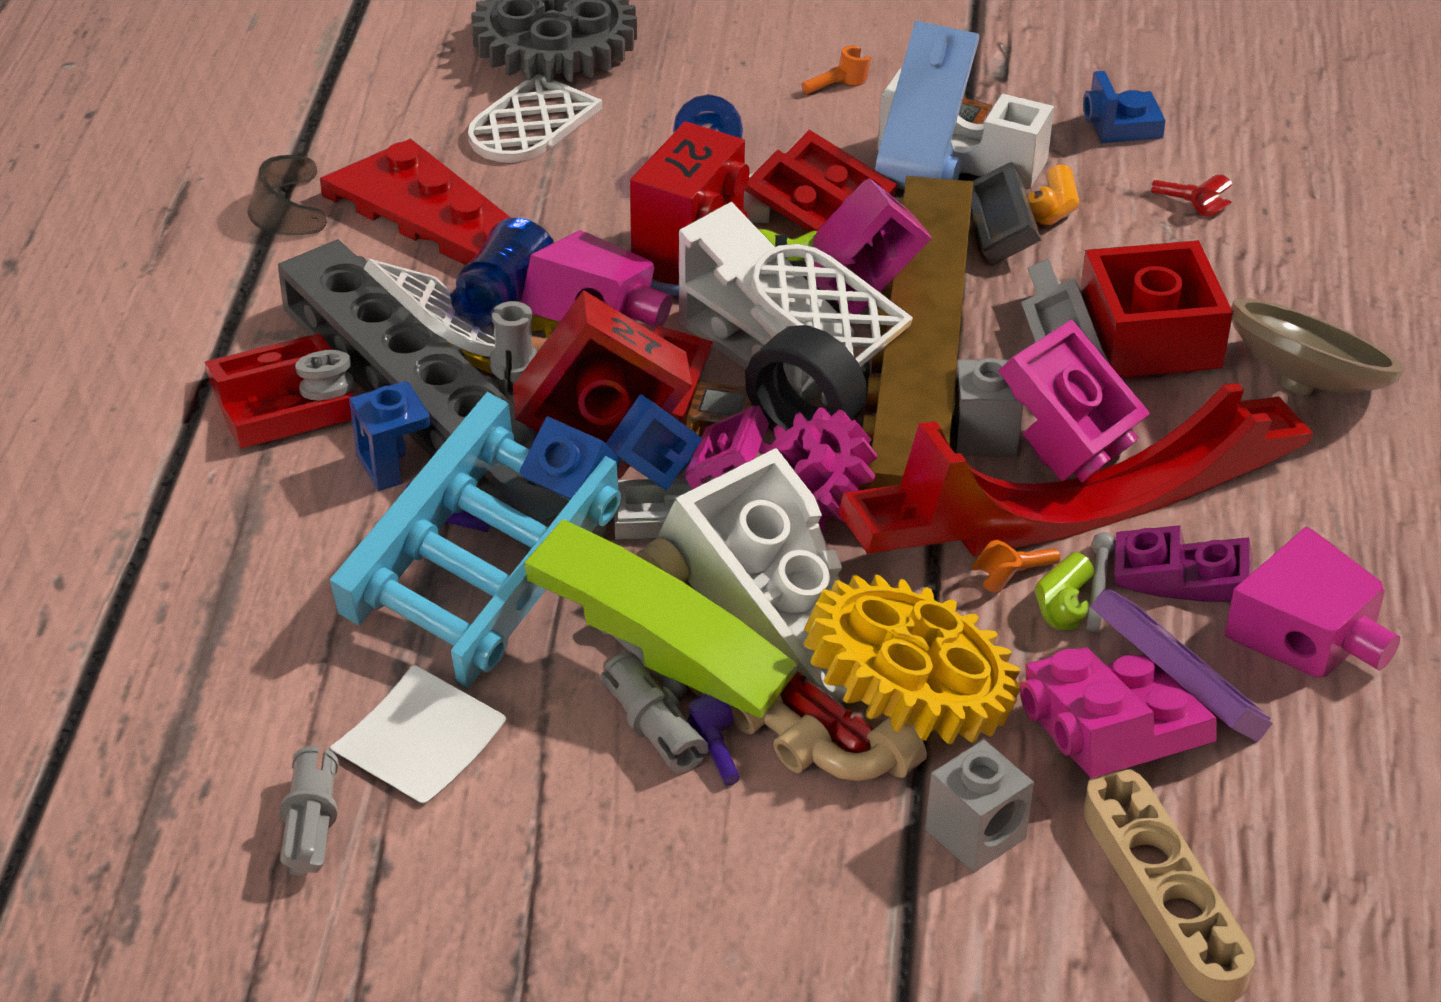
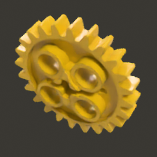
[804,575,1021,744]

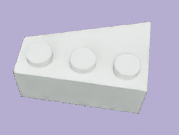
[679,202,854,402]

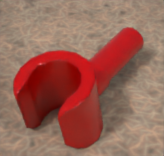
[1151,174,1232,217]

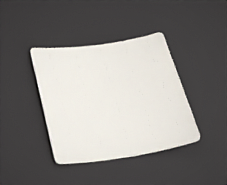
[330,665,506,803]

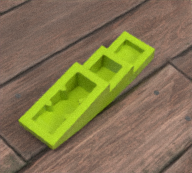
[524,519,797,719]

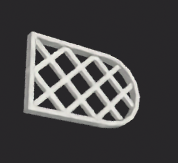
[468,74,602,163]
[751,244,913,367]
[364,259,495,357]

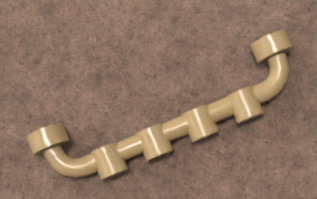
[636,537,927,781]

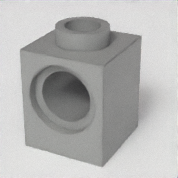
[952,358,1023,456]
[925,739,1034,873]

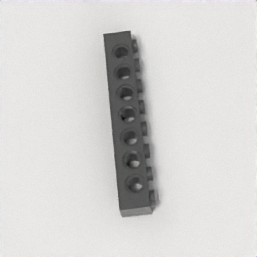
[278,239,606,554]

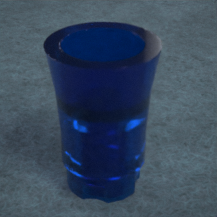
[450,218,555,327]

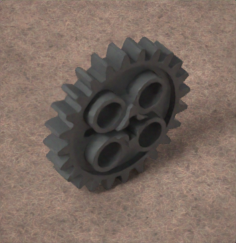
[471,0,637,82]

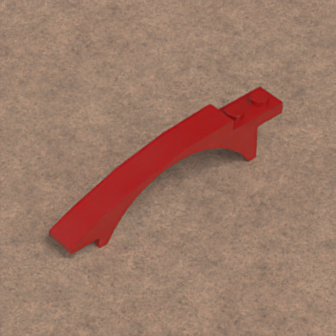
[838,383,1313,557]

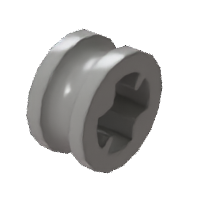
[295,350,354,400]

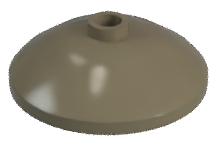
[1231,298,1404,396]

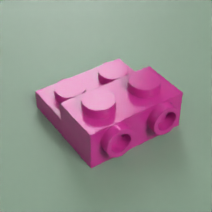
[998,319,1150,483]
[1020,647,1216,779]

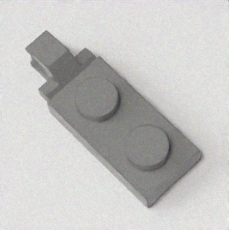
[1021,258,1110,364]

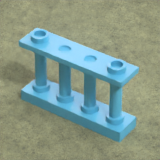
[330,392,621,689]

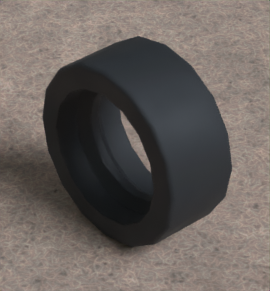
[745,325,866,432]

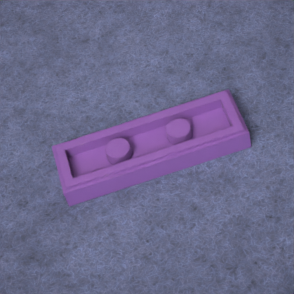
[1090,589,1273,742]

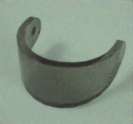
[247,155,327,235]

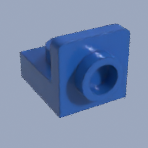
[1083,70,1166,143]
[349,381,430,491]
[606,394,703,491]
[520,416,622,500]

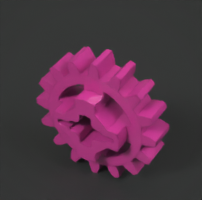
[758,407,877,533]

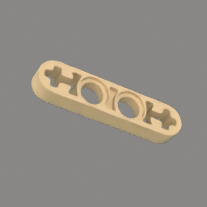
[1083,768,1255,1002]

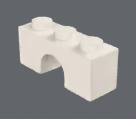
[877,68,1054,189]

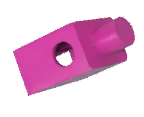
[813,179,932,314]
[521,230,672,327]
[1224,526,1400,678]

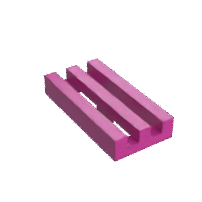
[684,405,769,490]

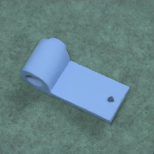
[875,20,980,190]

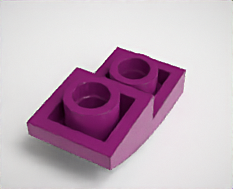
[1114,525,1253,602]

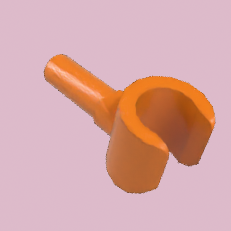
[801,45,872,95]
[971,540,1060,592]

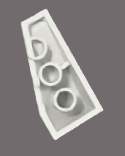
[657,448,847,704]

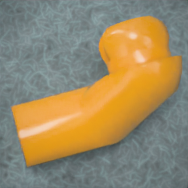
[1028,164,1080,225]

